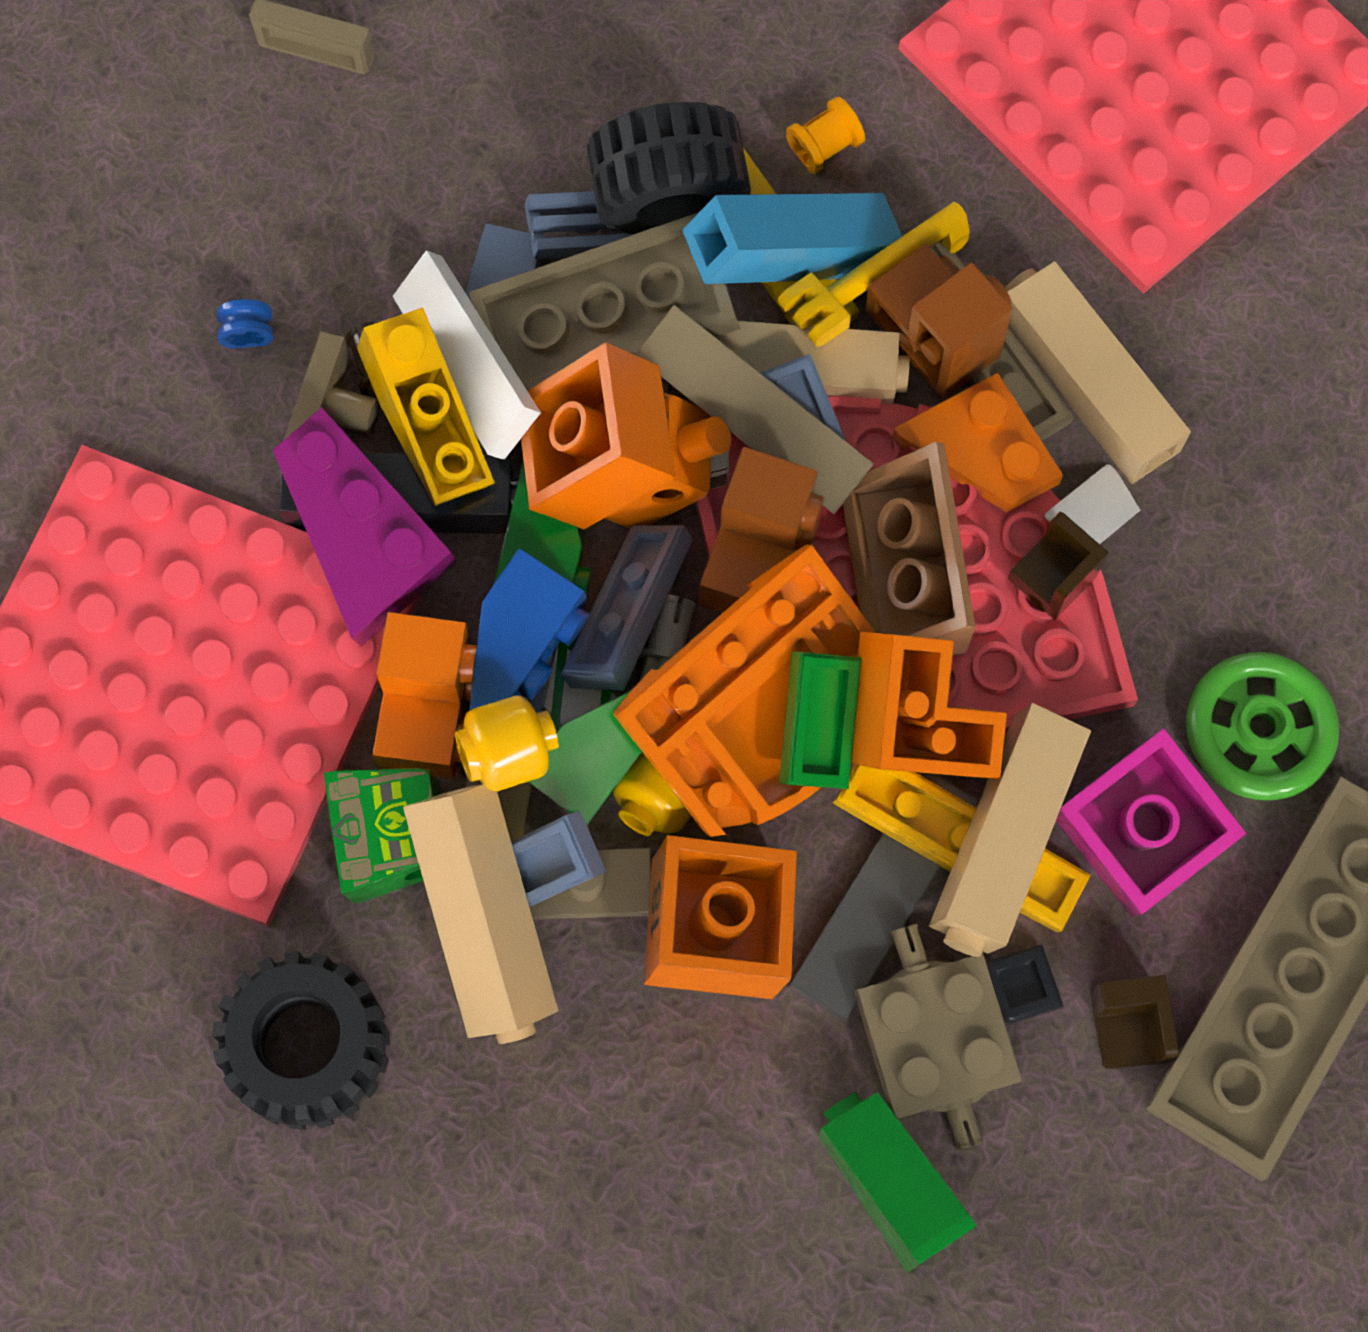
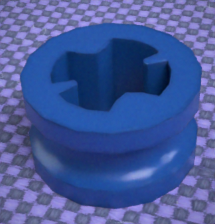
[216,299,273,349]

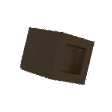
[1008,511,1109,620]
[1090,975,1179,1070]

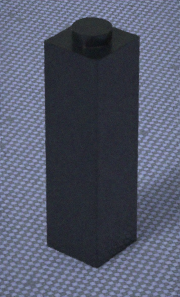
[279,453,519,534]

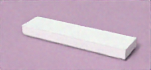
[392,250,541,459]

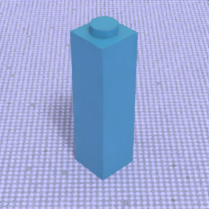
[682,193,902,284]

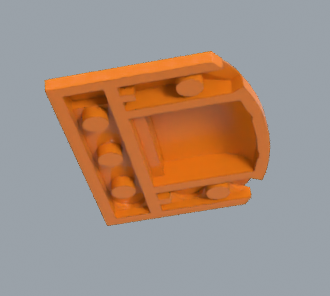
[613,545,876,837]

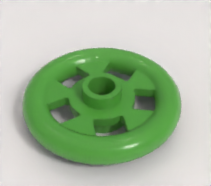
[1186,652,1339,801]

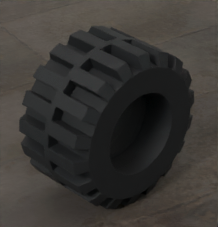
[587,102,751,235]
[212,951,390,1130]

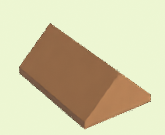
[843,441,976,656]

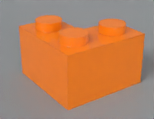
[372,612,477,780]
[851,632,1007,779]

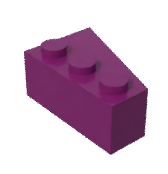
[273,407,457,647]

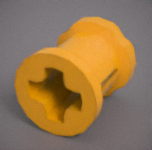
[786,97,865,174]

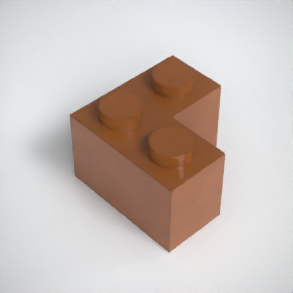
[865,243,1013,400]
[699,447,825,613]

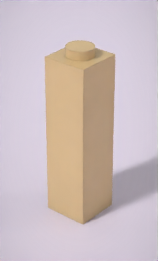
[1005,261,1191,484]
[672,321,910,404]
[929,703,1091,957]
[403,784,558,1044]

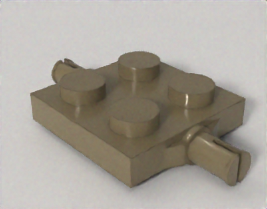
[854,924,1022,1150]

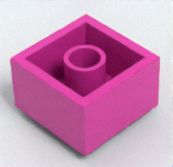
[1056,729,1247,917]

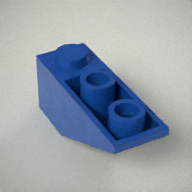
[469,548,590,711]

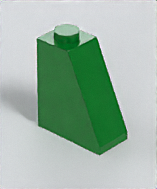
[818,1092,977,1273]

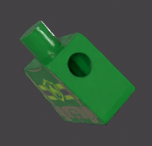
[324,768,442,904]

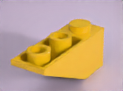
[357,307,495,506]

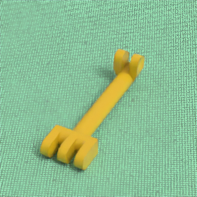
[777,202,970,347]

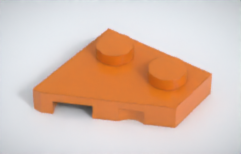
[892,373,1063,513]

